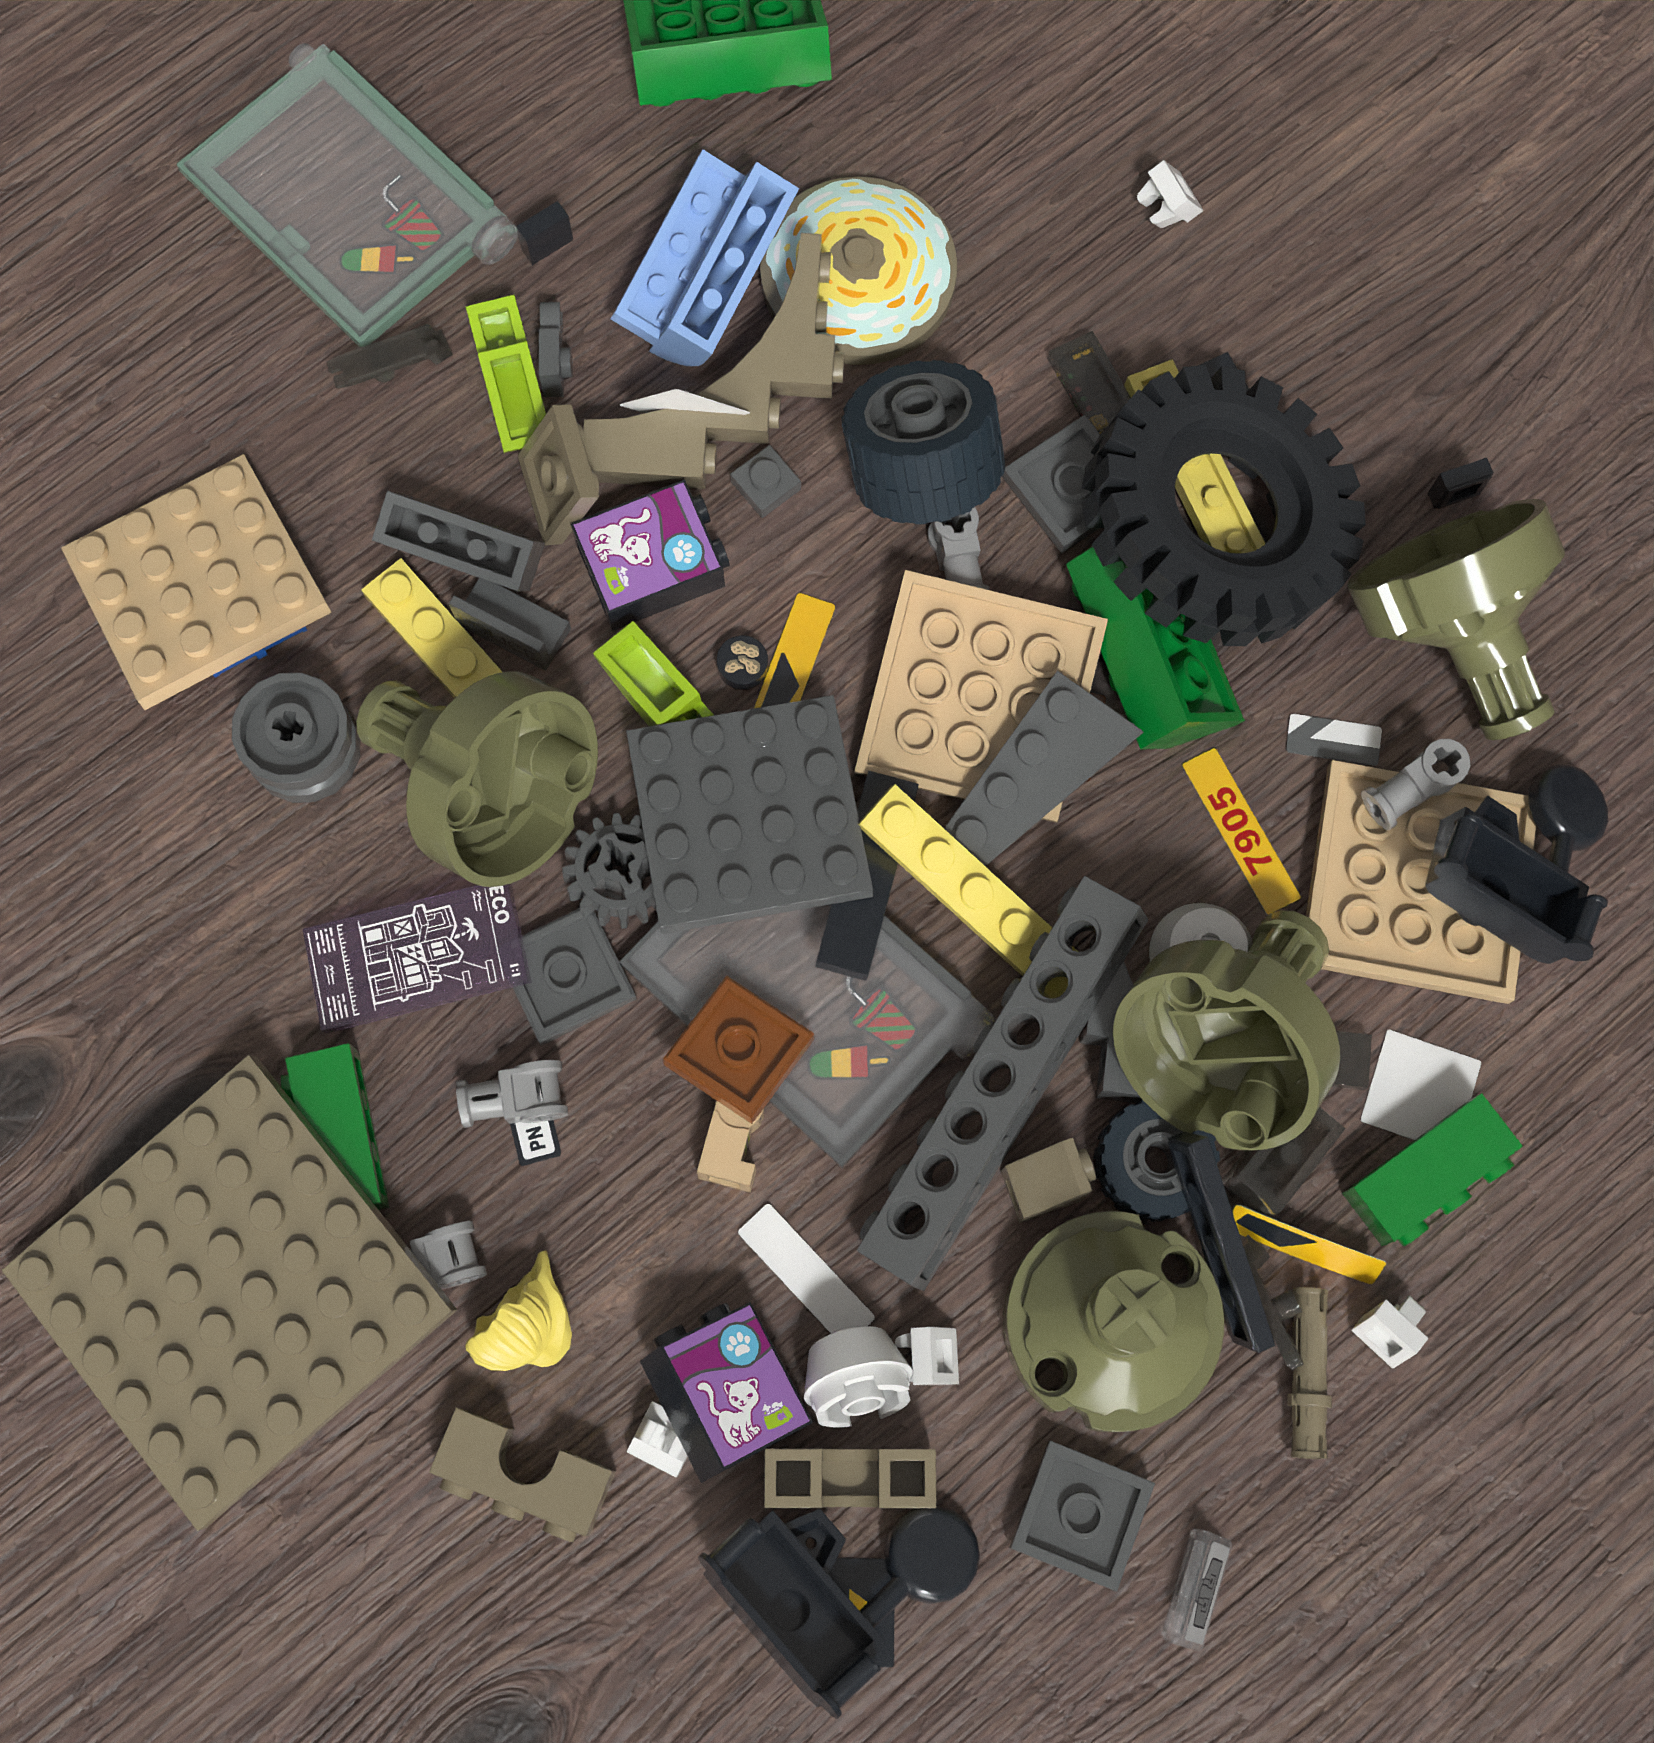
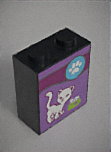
[570,480,730,631]
[640,1302,813,1483]

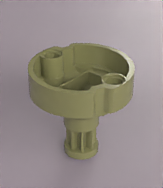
[1347,499,1565,741]
[356,671,598,887]
[1113,910,1340,1150]
[1003,1211,1224,1433]

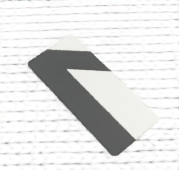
[1286,714,1382,766]

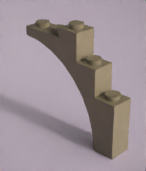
[583,233,845,489]

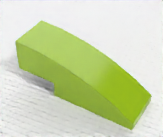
[466,295,546,453]
[593,621,714,727]

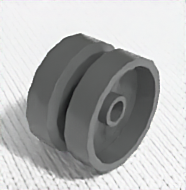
[232,673,360,803]

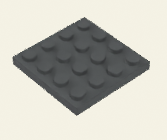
[626,695,873,934]

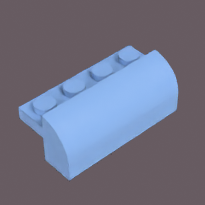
[610,150,799,366]

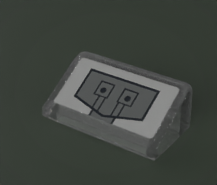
[1161,1528,1232,1651]

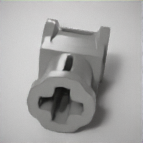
[927,507,990,590]
[1361,739,1470,830]
[456,1060,568,1128]
[410,1221,487,1289]

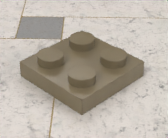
[518,404,599,545]

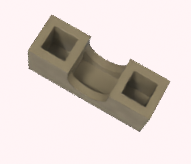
[429,1408,616,1543]
[764,1449,936,1508]

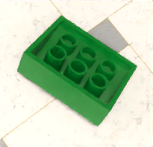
[623,0,832,107]

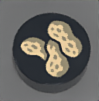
[717,635,768,690]

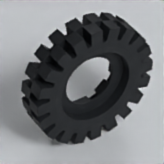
[1082,365,1366,646]

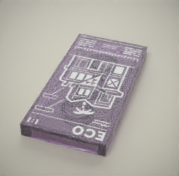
[302,884,532,1033]

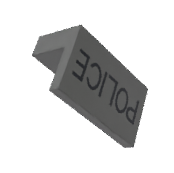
[449,578,571,671]

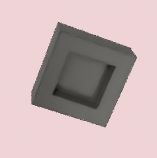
[730,445,801,518]

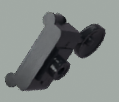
[1425,764,1608,964]
[698,1505,980,1719]

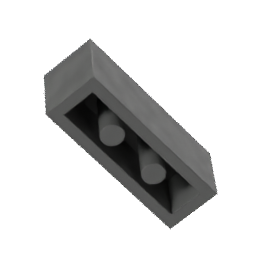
[372,491,545,591]

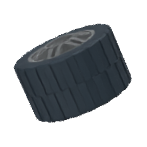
[842,360,1005,524]

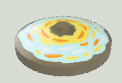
[760,177,957,365]

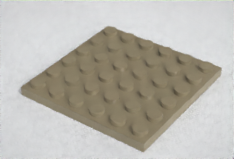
[2,1055,457,1531]

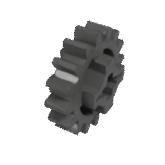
[562,813,657,929]

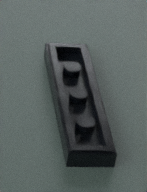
[815,770,919,981]
[1168,1132,1276,1353]

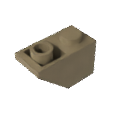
[1001,1138,1096,1223]

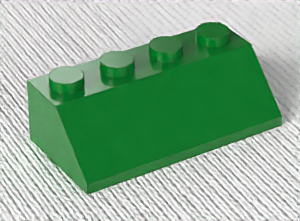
[1066,547,1245,750]

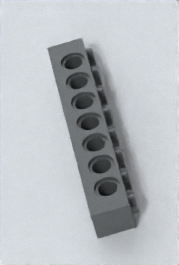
[856,876,1148,1291]

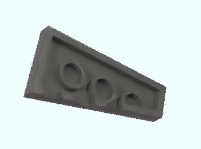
[944,671,1144,867]

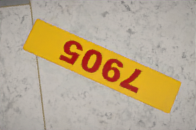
[1182,748,1301,914]

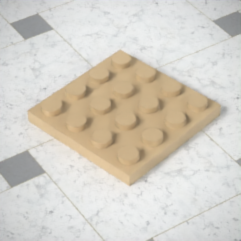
[61,454,332,710]
[854,570,1108,823]
[1306,760,1536,1004]

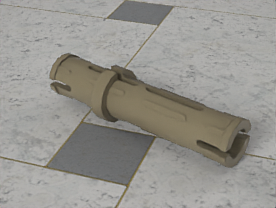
[1287,1287,1332,1459]

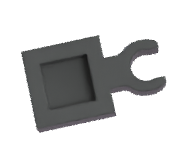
[539,302,573,397]

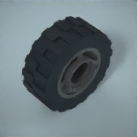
[1093,1100,1220,1222]

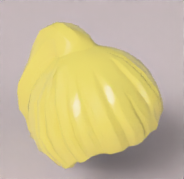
[465,1250,572,1371]

